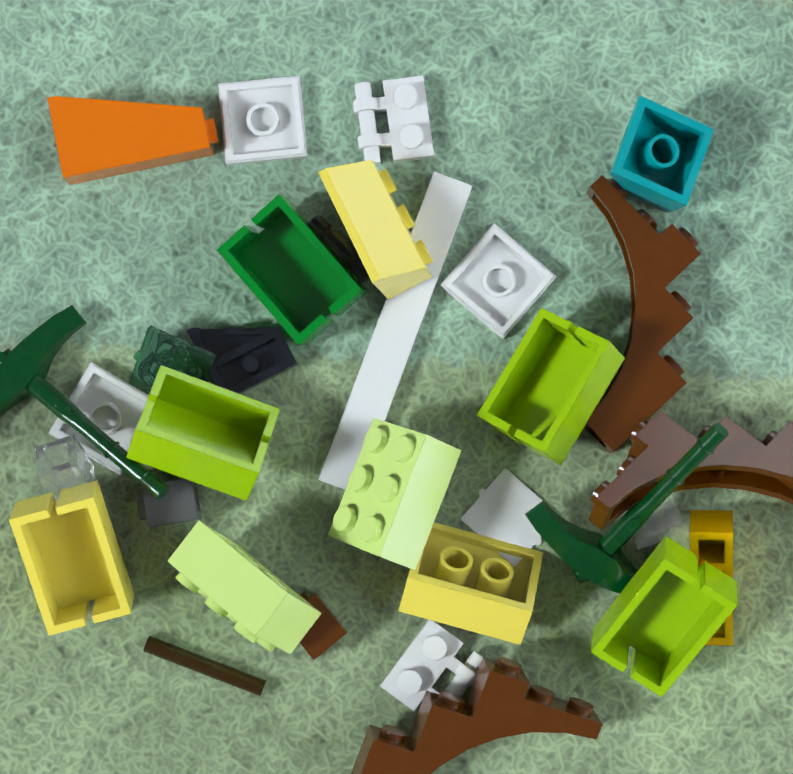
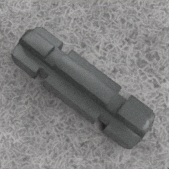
[309,215,369,283]

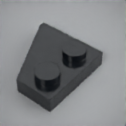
[187,327,298,394]

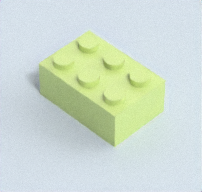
[328,418,462,570]
[167,520,322,654]

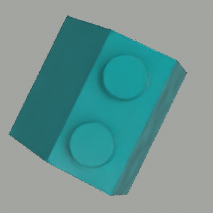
[610,96,714,213]

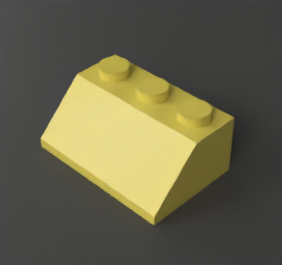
[318,160,433,300]
[399,522,543,645]

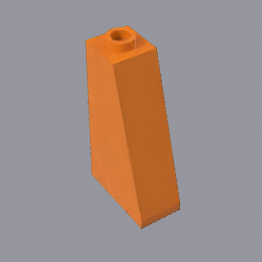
[47,96,219,185]

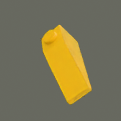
[690,510,733,646]

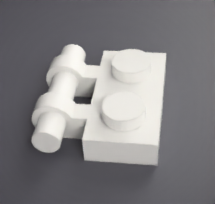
[352,75,434,165]
[380,620,483,711]

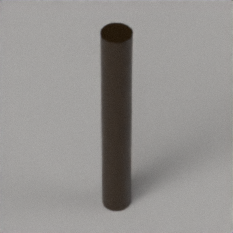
[143,636,266,696]

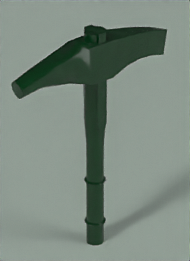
[0,305,169,500]
[525,423,729,594]

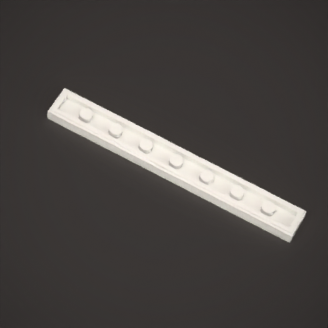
[318,172,472,490]

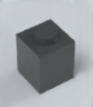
[137,479,202,527]

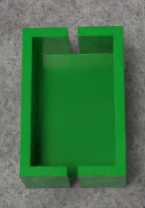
[217,194,368,346]

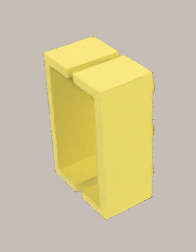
[9,480,134,636]

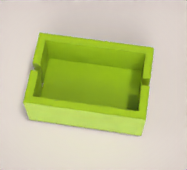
[477,308,625,466]
[126,365,280,501]
[591,536,738,697]

